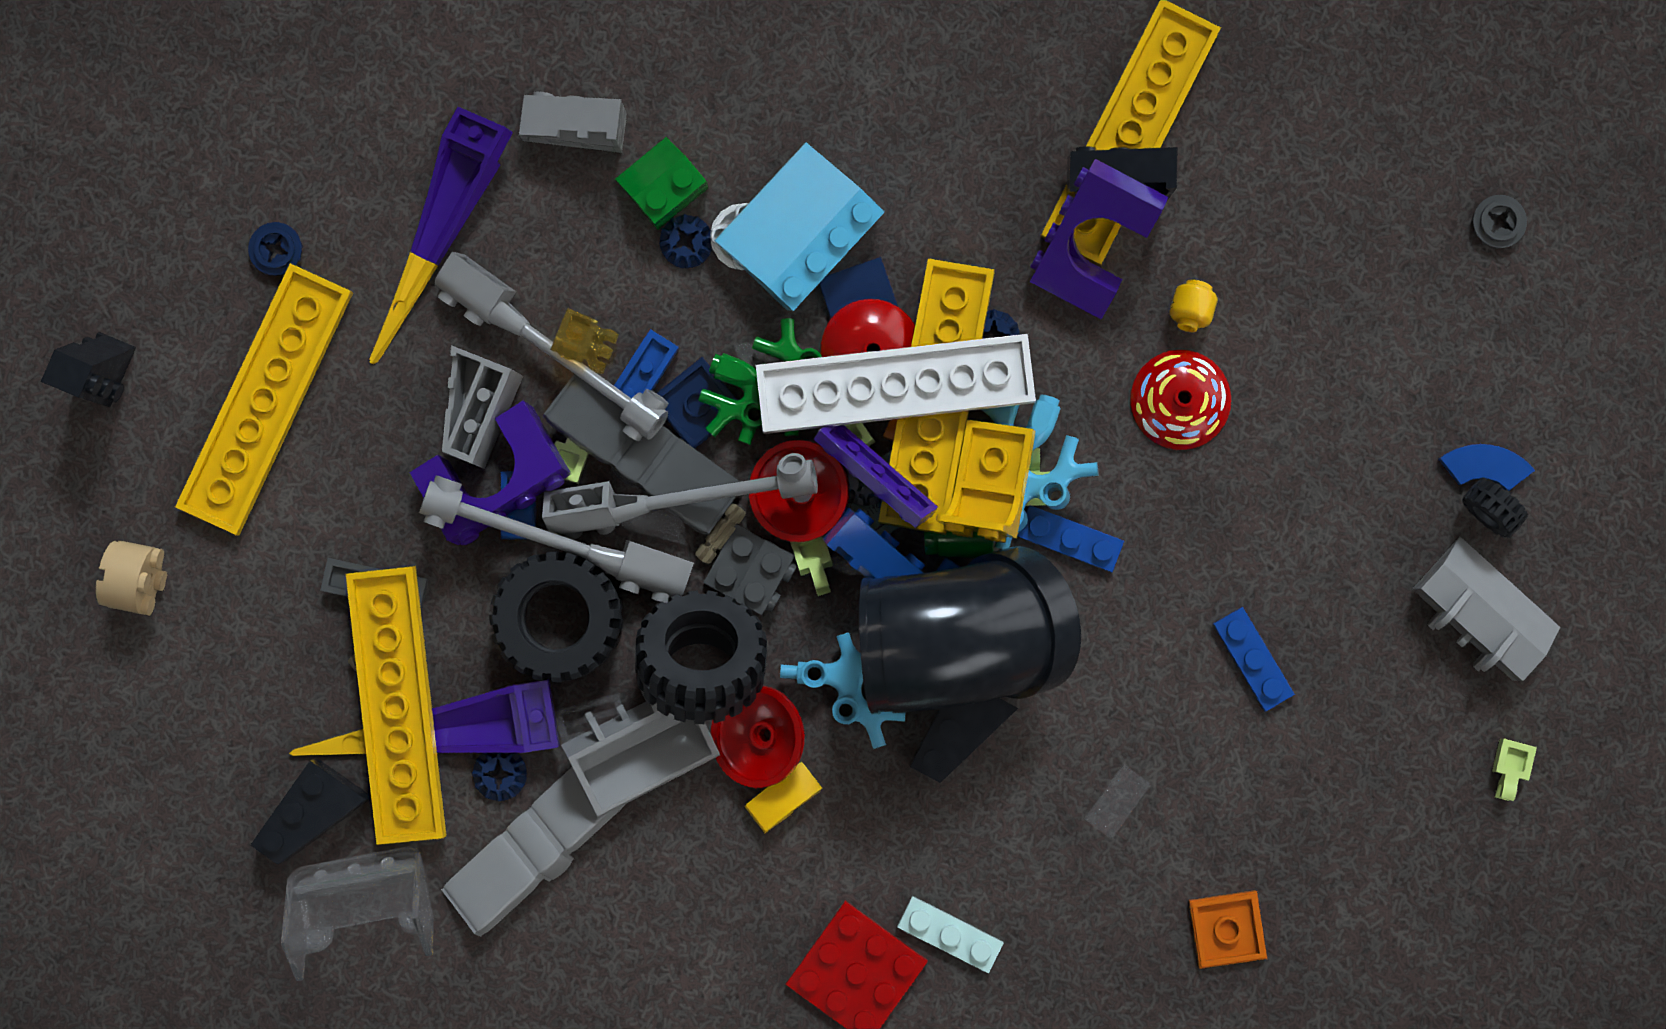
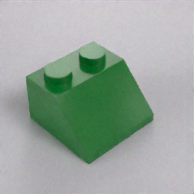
[615,137,709,230]

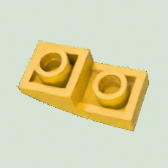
[745,762,822,833]

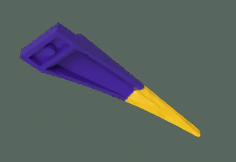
[370,107,513,364]
[289,679,560,756]

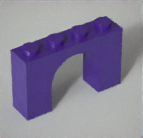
[1030,159,1168,319]
[409,401,571,546]

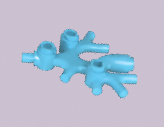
[981,394,1099,549]
[780,632,906,749]

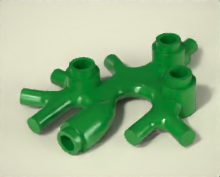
[698,318,859,445]

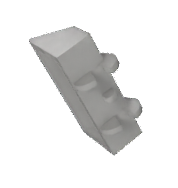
[1412,537,1560,681]
[561,690,720,818]

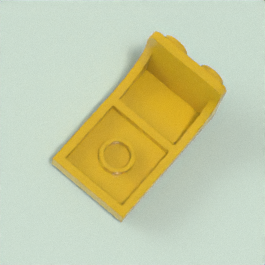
[936,420,1036,543]

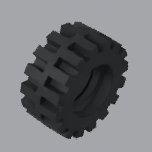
[1462,477,1528,538]

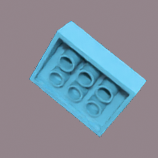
[714,142,884,311]

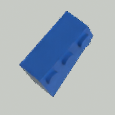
[822,507,925,579]

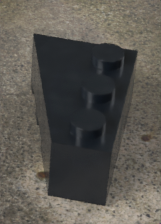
[41,332,136,407]

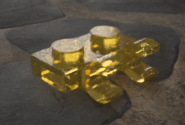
[550,308,619,374]

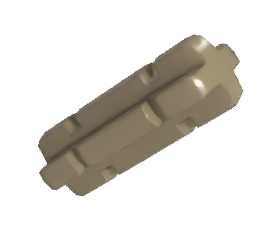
[695,503,746,564]

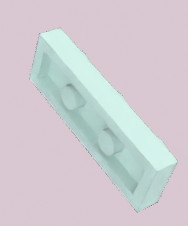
[897,896,1004,973]

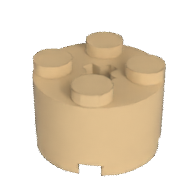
[96,541,167,616]

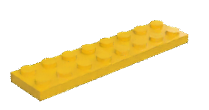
[1040,0,1221,267]
[878,259,995,535]
[175,263,353,536]
[346,566,446,845]

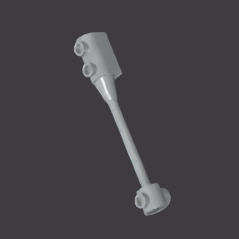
[435,252,669,441]
[542,453,818,540]
[419,475,694,603]

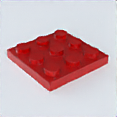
[786,900,928,1029]

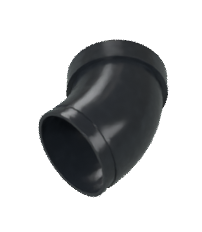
[859,546,1081,714]

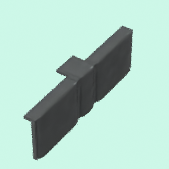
[543,374,739,536]

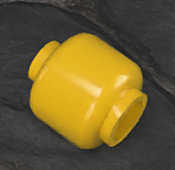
[1169,280,1218,332]

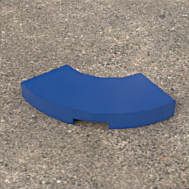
[1438,444,1535,491]

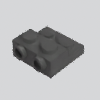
[703,524,798,616]

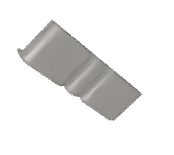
[441,767,624,937]

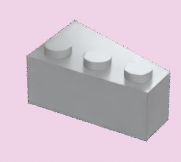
[519,92,627,153]
[442,345,523,469]

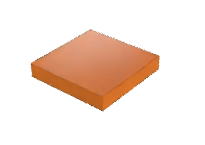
[1188,890,1267,969]

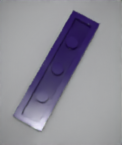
[814,425,938,528]

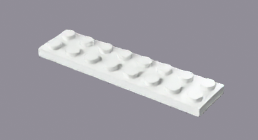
[756,334,1036,434]

